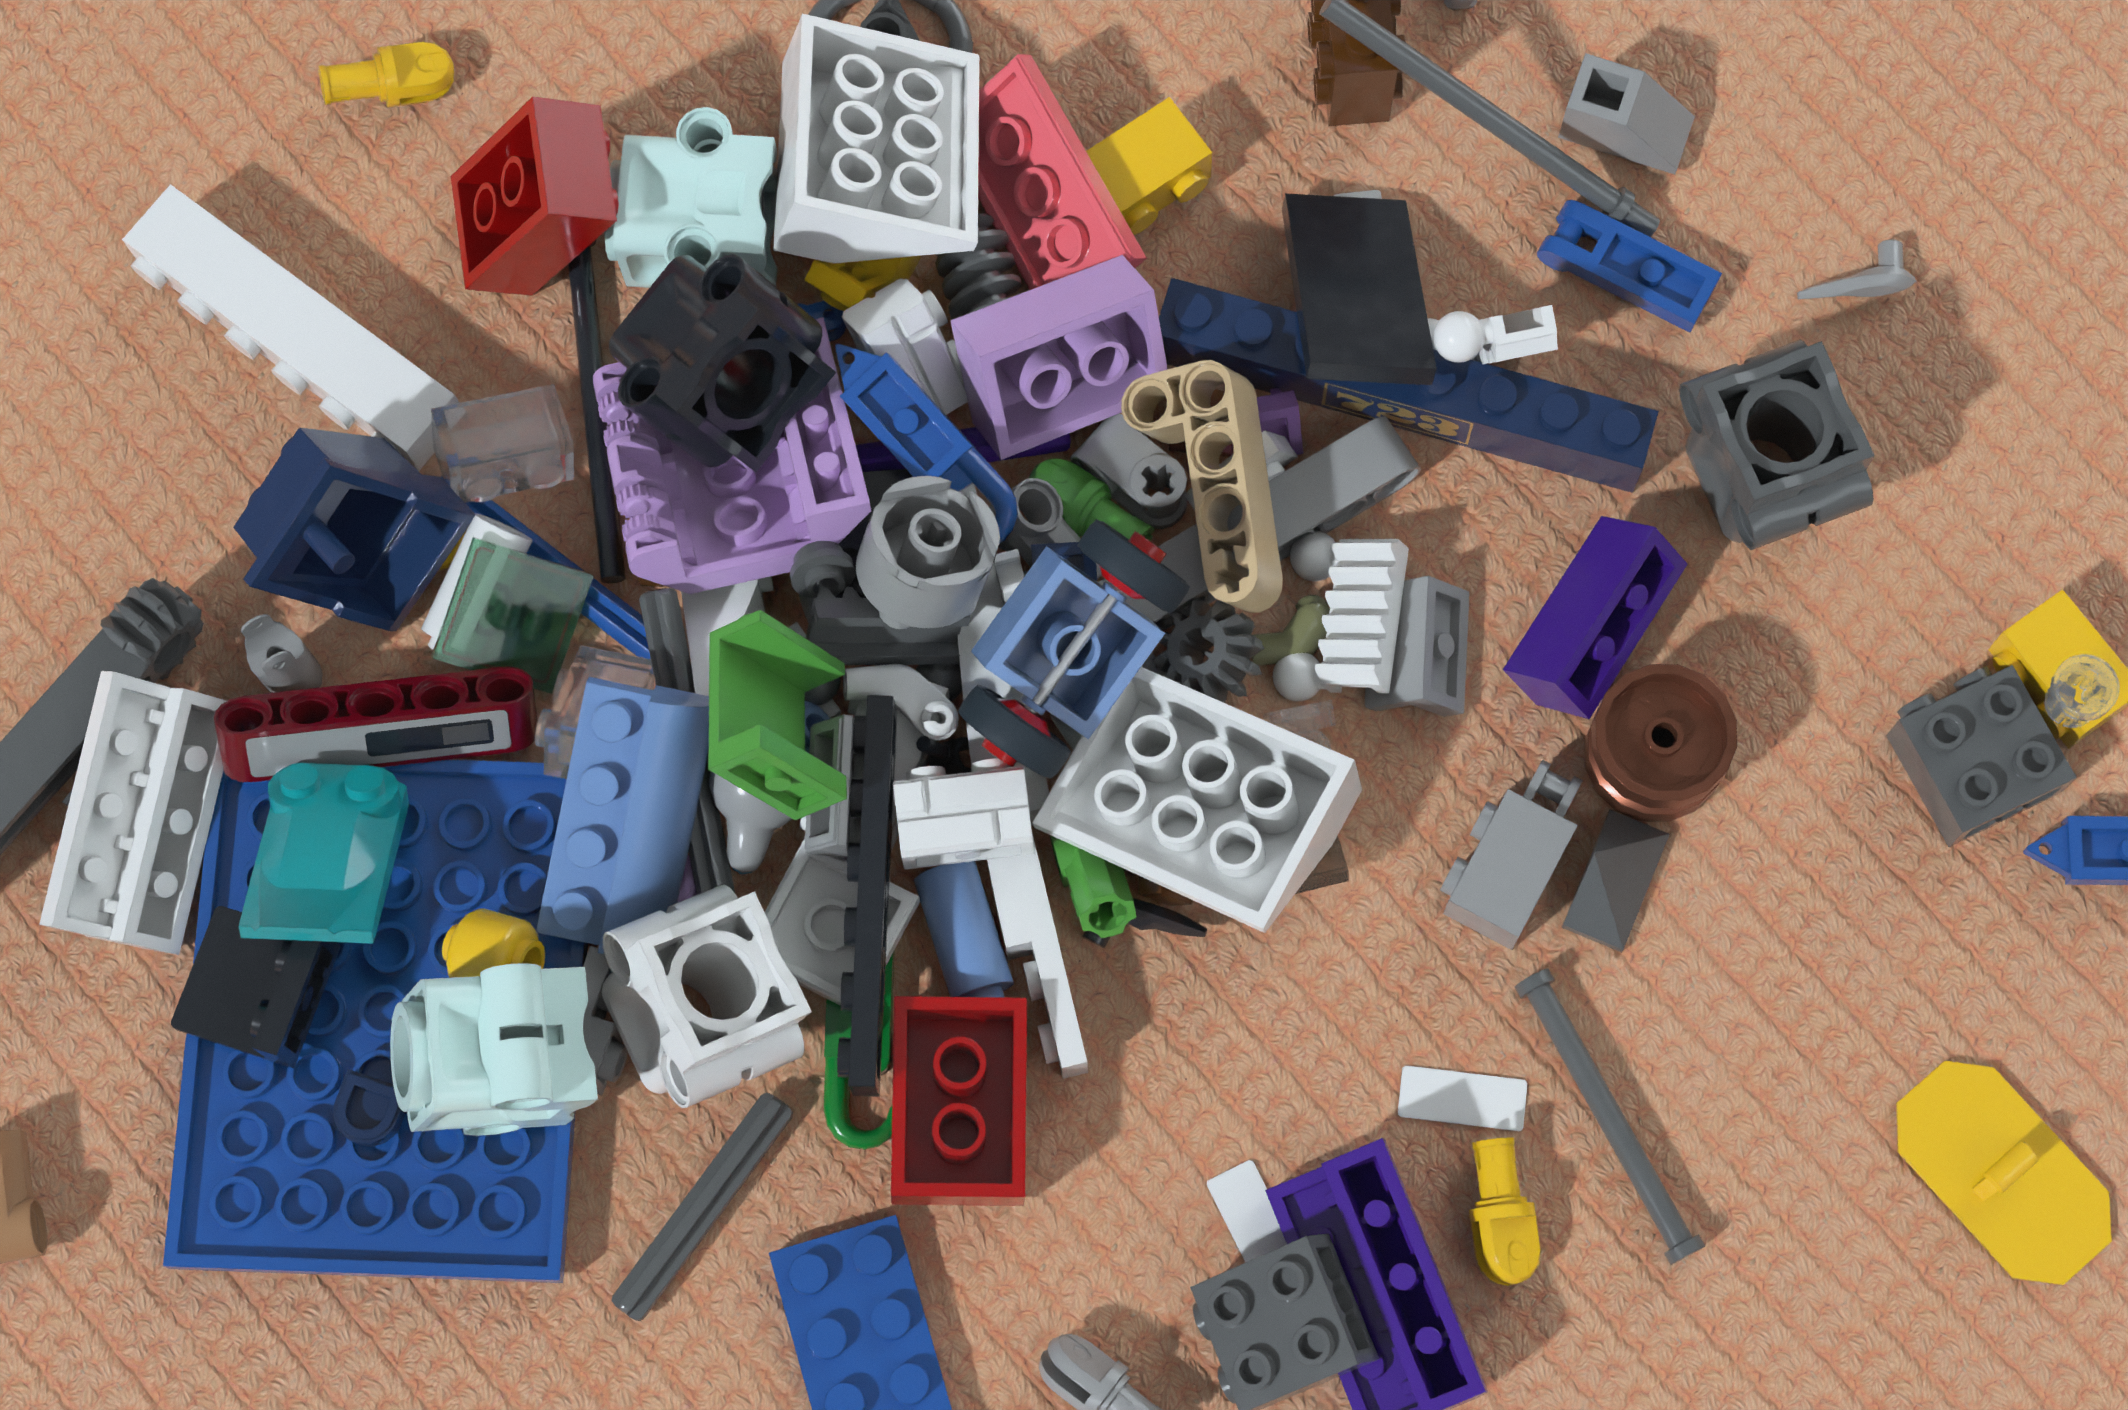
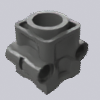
[1679,340,1875,550]

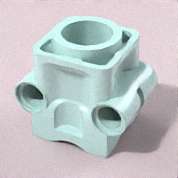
[604,107,777,288]
[390,963,598,1136]

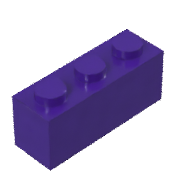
[1503,516,1688,719]

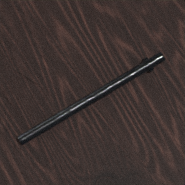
[568,240,626,584]

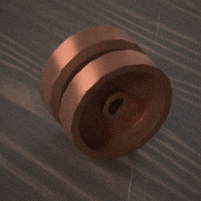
[1584,664,1737,822]

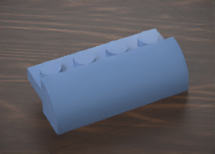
[536,677,709,954]

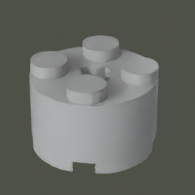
[856,476,1000,629]

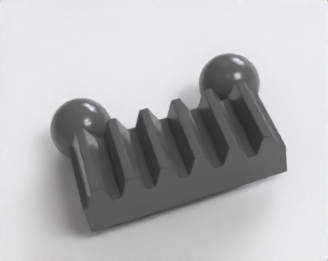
[805,587,970,705]

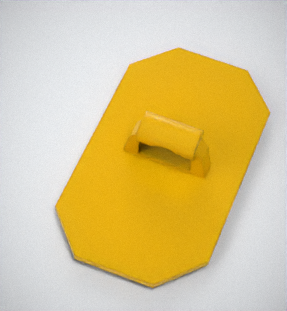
[1896,1061,2112,1285]

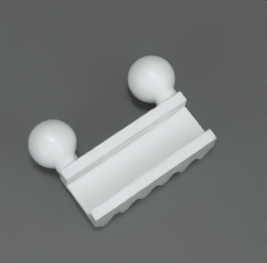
[1428,305,1558,365]
[1273,531,1409,701]

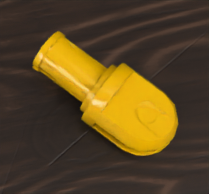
[318,41,454,108]
[1469,1137,1541,1286]

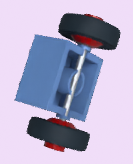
[958,519,1190,779]

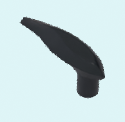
[1082,898,1207,948]

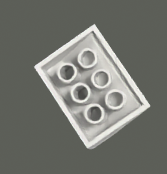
[773,14,979,264]
[1033,667,1362,933]

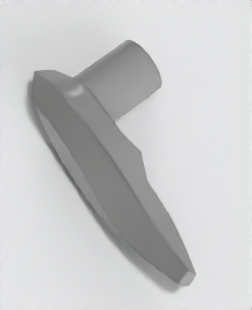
[1797,240,1917,299]

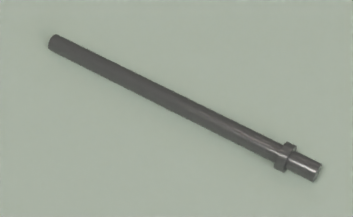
[1319,0,1660,237]

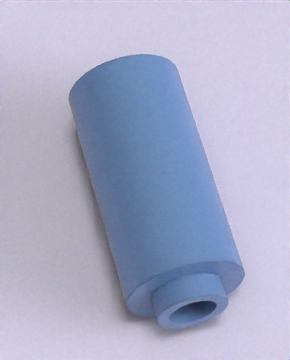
[914,861,1014,997]

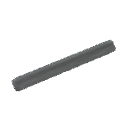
[639,588,735,895]

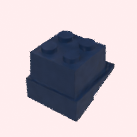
[233,427,476,631]

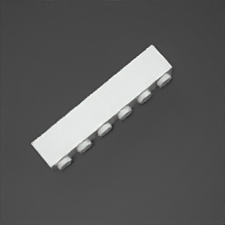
[122,184,466,471]

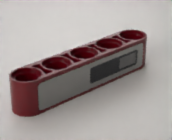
[214,667,539,782]

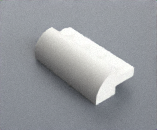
[39,671,226,955]

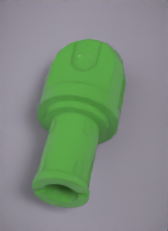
[1028,459,1155,541]

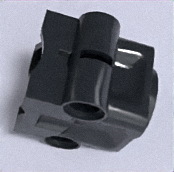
[609,254,836,472]

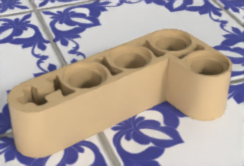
[1121,360,1283,613]

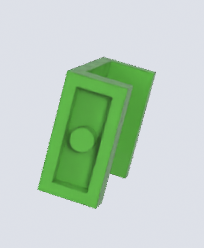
[708,610,847,820]

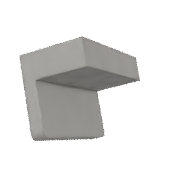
[1365,576,1469,717]

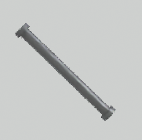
[1515,968,1705,1265]

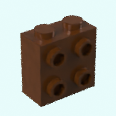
[1307,0,1406,126]

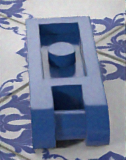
[1537,200,1722,333]

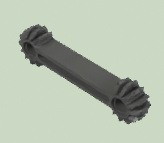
[0,578,204,855]

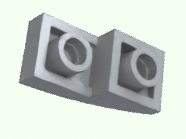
[583,946,628,1096]

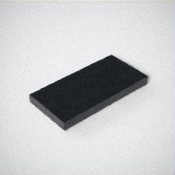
[1282,193,1437,385]

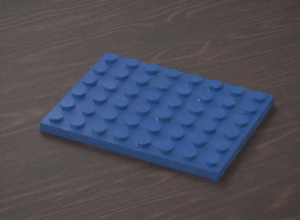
[163,760,588,1283]

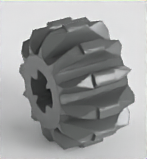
[1152,600,1265,703]

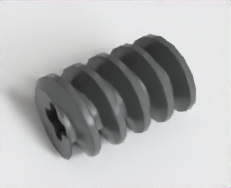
[935,213,1022,320]

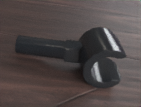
[916,736,972,775]

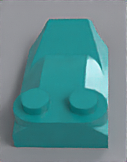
[239,763,409,944]

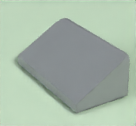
[804,714,854,858]

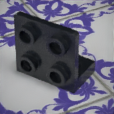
[171,906,341,1069]

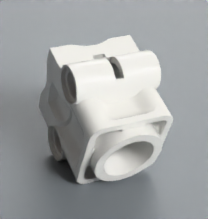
[602,885,812,1108]

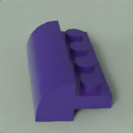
[1265,1138,1488,1410]

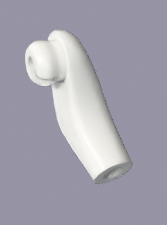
[843,664,959,741]

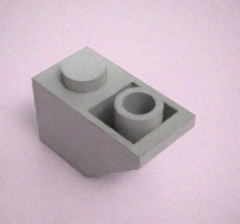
[1558,53,1695,175]

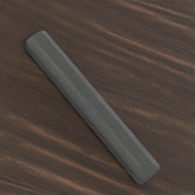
[612,1092,793,1321]

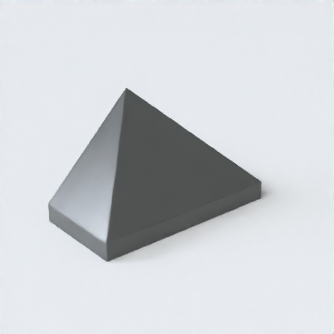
[1561,810,1670,953]

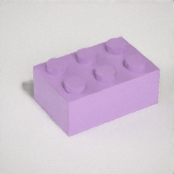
[950,255,1168,460]

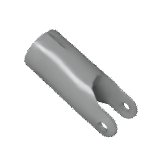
[241,614,323,693]

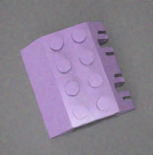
[593,318,871,594]

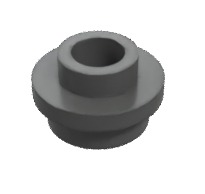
[790,541,855,598]

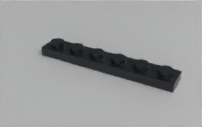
[837,695,898,1097]

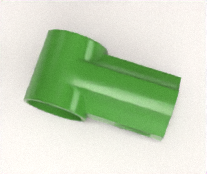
[1050,835,1137,938]

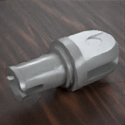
[1038,1334,1162,1410]

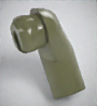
[1252,595,1330,666]

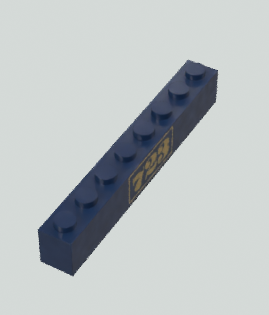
[1159,278,1659,493]

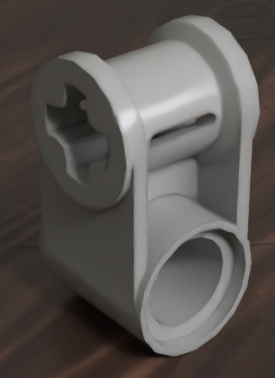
[1070,413,1187,529]

